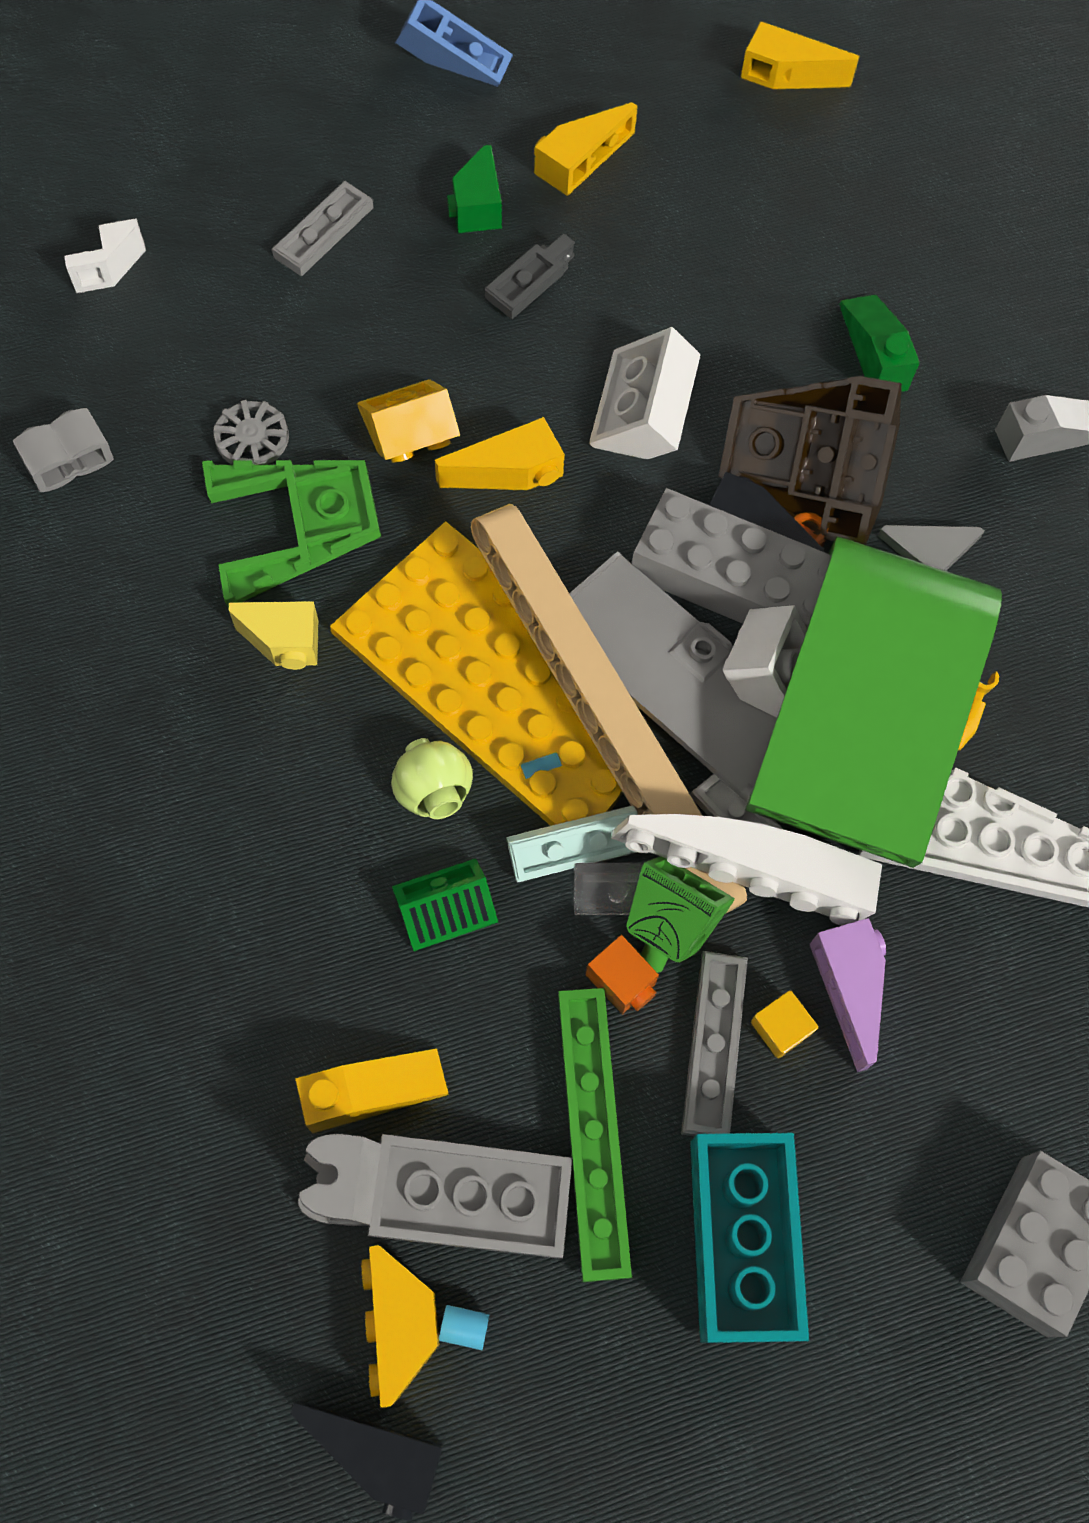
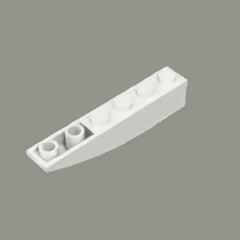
[611,814,882,925]

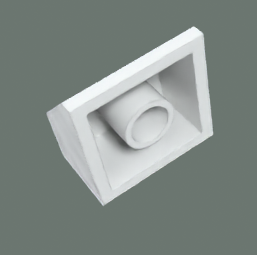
[723,605,807,718]

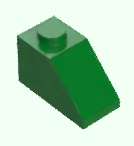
[447,145,502,233]

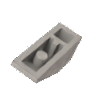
[995,395,1089,462]

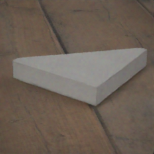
[878,525,984,571]

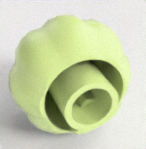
[391,738,473,819]

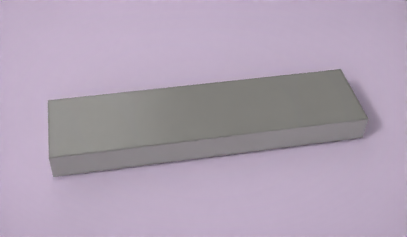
[681,951,748,1137]

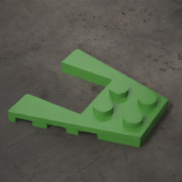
[202,460,381,608]

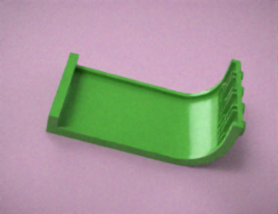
[745,536,1002,868]

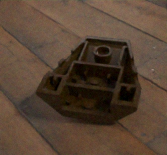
[719,376,902,545]

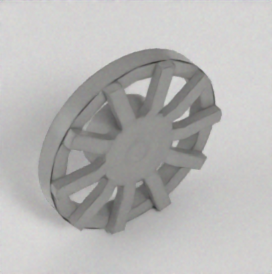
[213,400,289,465]

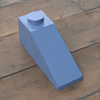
[395,0,513,86]

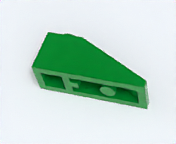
[839,295,920,392]

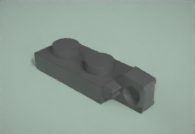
[485,234,575,319]

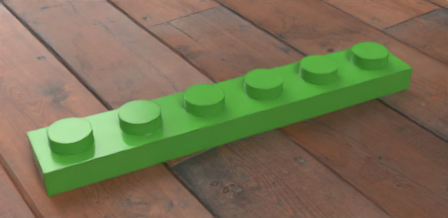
[558,988,632,1282]

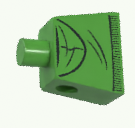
[626,856,735,972]

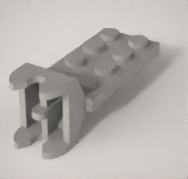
[298,1134,572,1259]

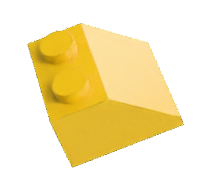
[357,379,460,462]

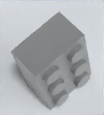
[960,1151,1089,1337]

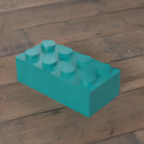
[690,1133,809,1343]

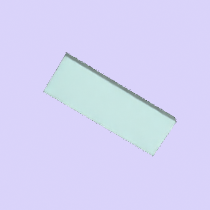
[506,805,638,882]

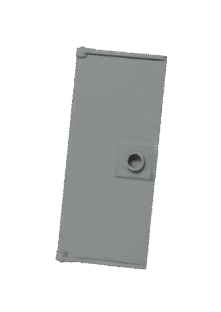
[569,552,777,803]

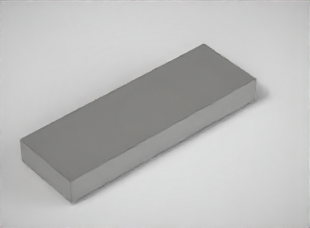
[272,181,374,277]

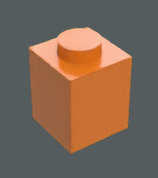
[586,935,659,1014]

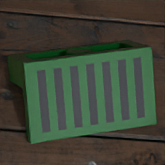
[392,858,498,951]

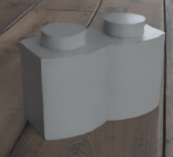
[13,408,114,492]

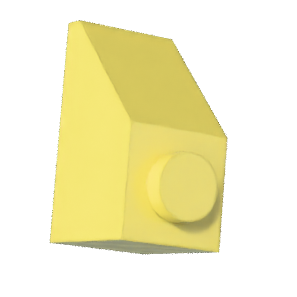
[229,601,319,670]

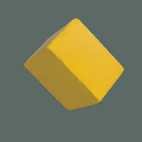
[751,991,818,1058]

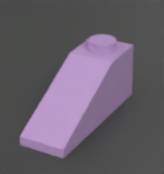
[810,918,886,1072]

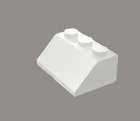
[589,327,701,460]

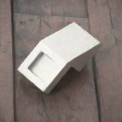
[64,219,146,293]

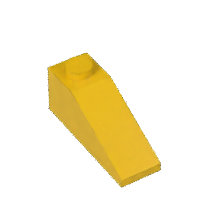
[534,102,638,196]
[435,417,565,490]
[295,1048,449,1133]

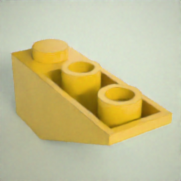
[741,21,859,89]

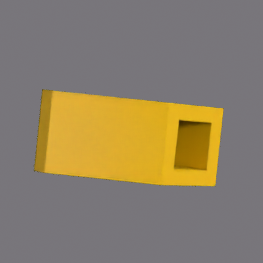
[362,1245,439,1407]

